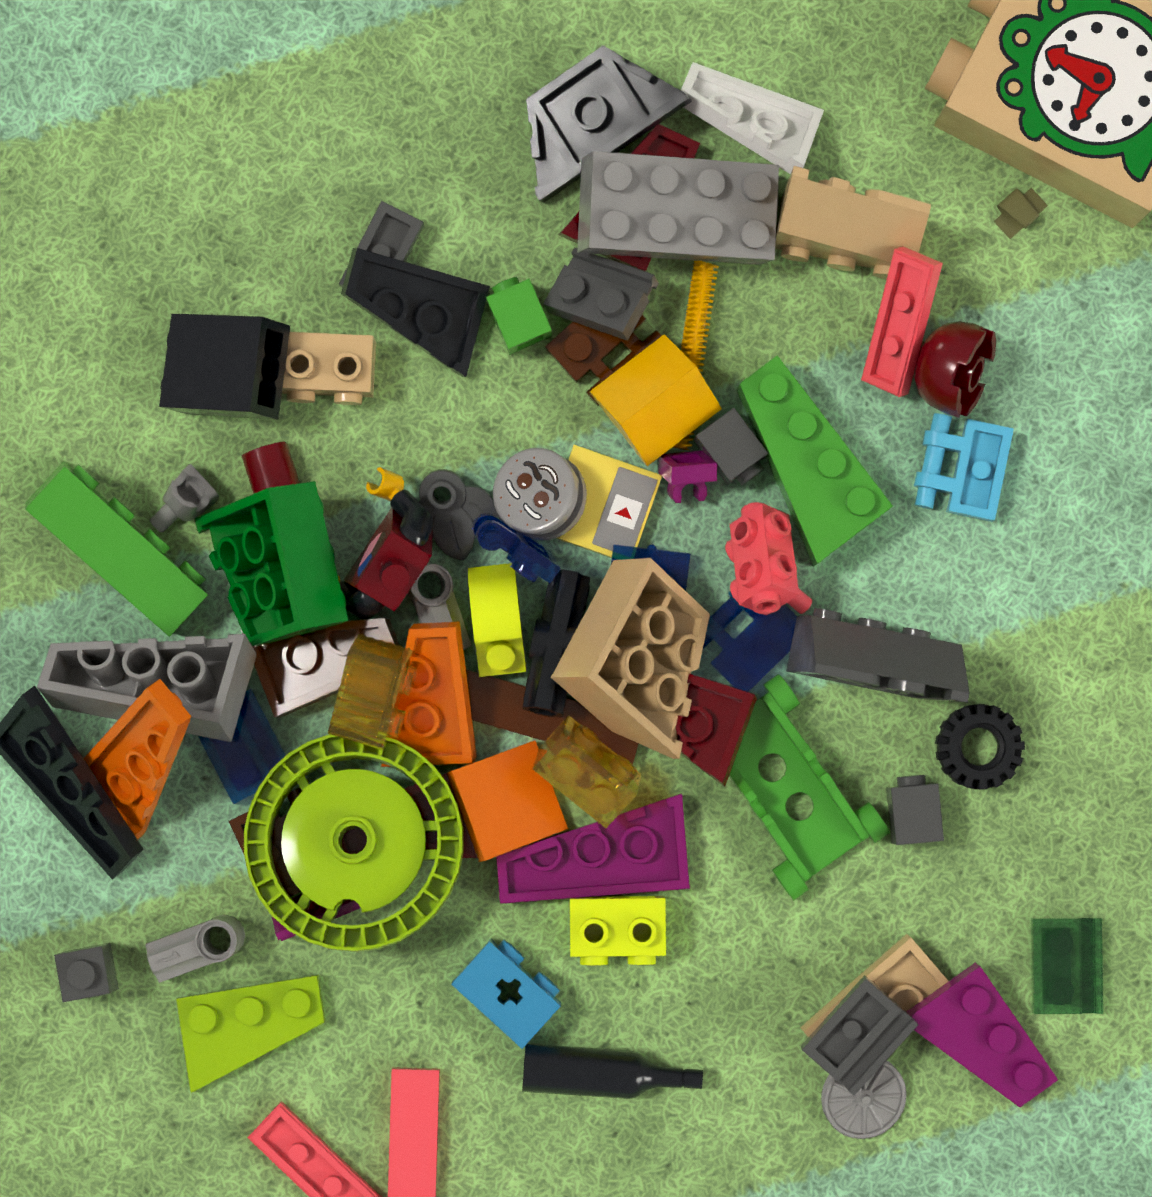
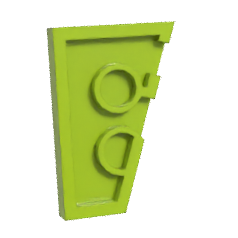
[176,974,326,1093]

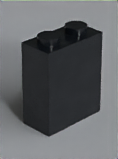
[159,314,290,420]

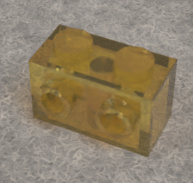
[532,715,641,828]

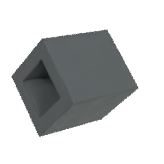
[694,408,768,486]
[886,775,944,845]
[54,943,119,1002]

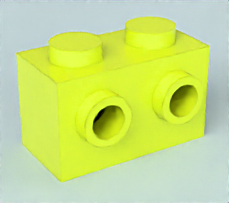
[570,896,666,966]

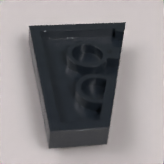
[341,248,490,377]

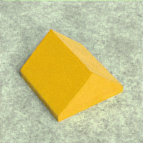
[589,334,722,467]

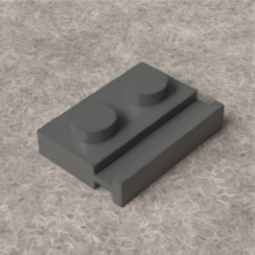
[543,247,659,341]
[801,975,918,1095]

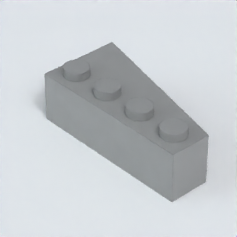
[37,634,257,742]

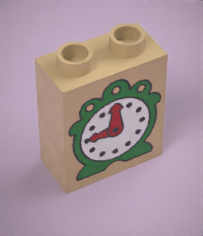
[925,0,1152,228]

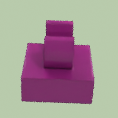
[658,451,717,503]

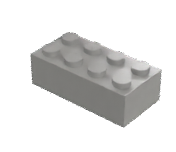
[577,151,779,265]

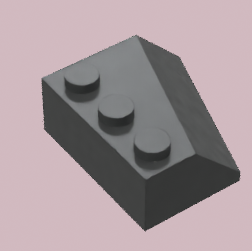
[786,608,970,703]

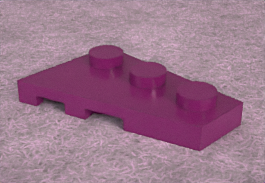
[906,962,1058,1107]

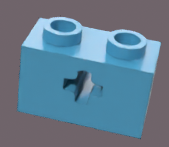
[451,939,561,1049]

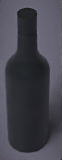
[522,1044,703,1099]

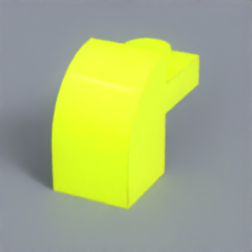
[468,563,526,677]

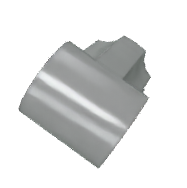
[407,564,472,649]
[145,915,245,983]

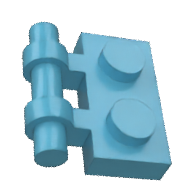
[914,413,1014,522]

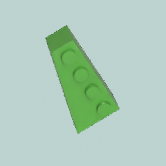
[736,355,893,567]
[25,461,208,637]

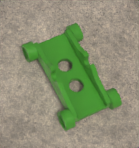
[703,674,890,901]

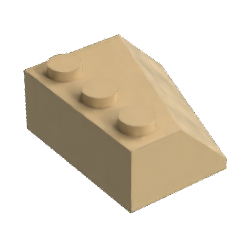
[775,166,931,280]
[551,558,710,759]

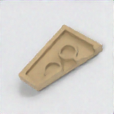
[800,934,948,1037]

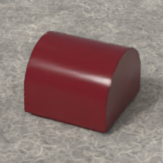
[241,441,300,494]

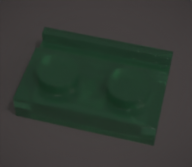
[1031,918,1103,1014]

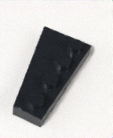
[0,686,144,880]

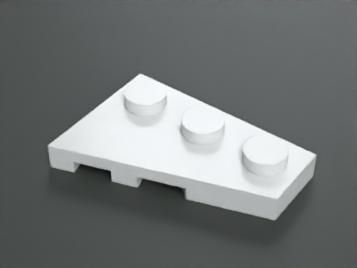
[681,62,824,174]

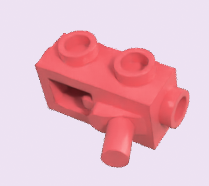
[725,502,812,616]

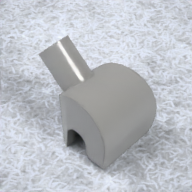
[150,464,219,532]

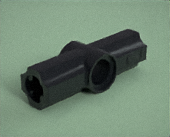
[523,569,590,717]

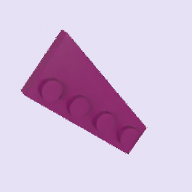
[496,793,690,904]

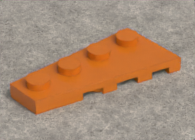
[84,679,192,840]

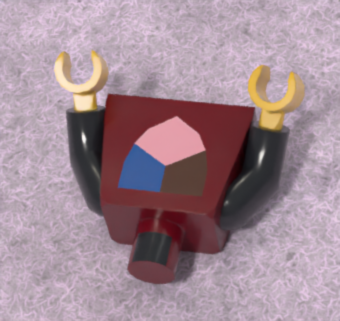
[338,467,433,619]

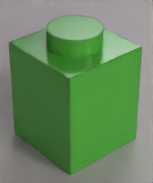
[486,277,552,355]

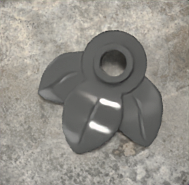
[419,469,501,561]

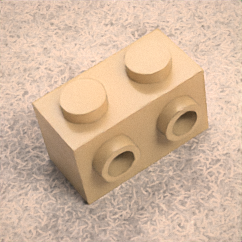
[282,332,376,405]

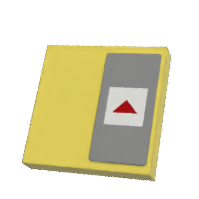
[556,445,662,560]

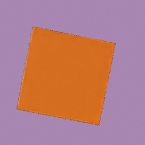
[447,740,568,862]

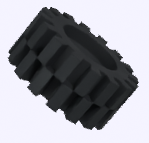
[935,704,1025,790]

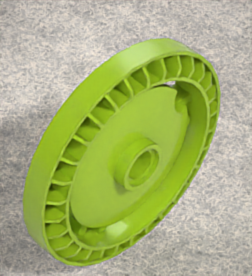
[244,731,464,952]

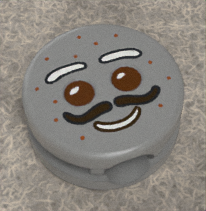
[493,448,587,540]

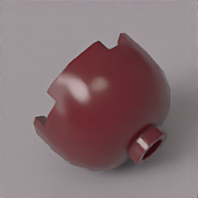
[915,321,997,418]

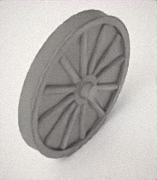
[821,1060,907,1139]

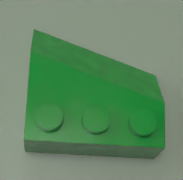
[195,481,348,647]

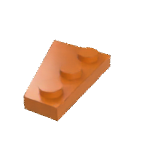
[381,621,477,767]

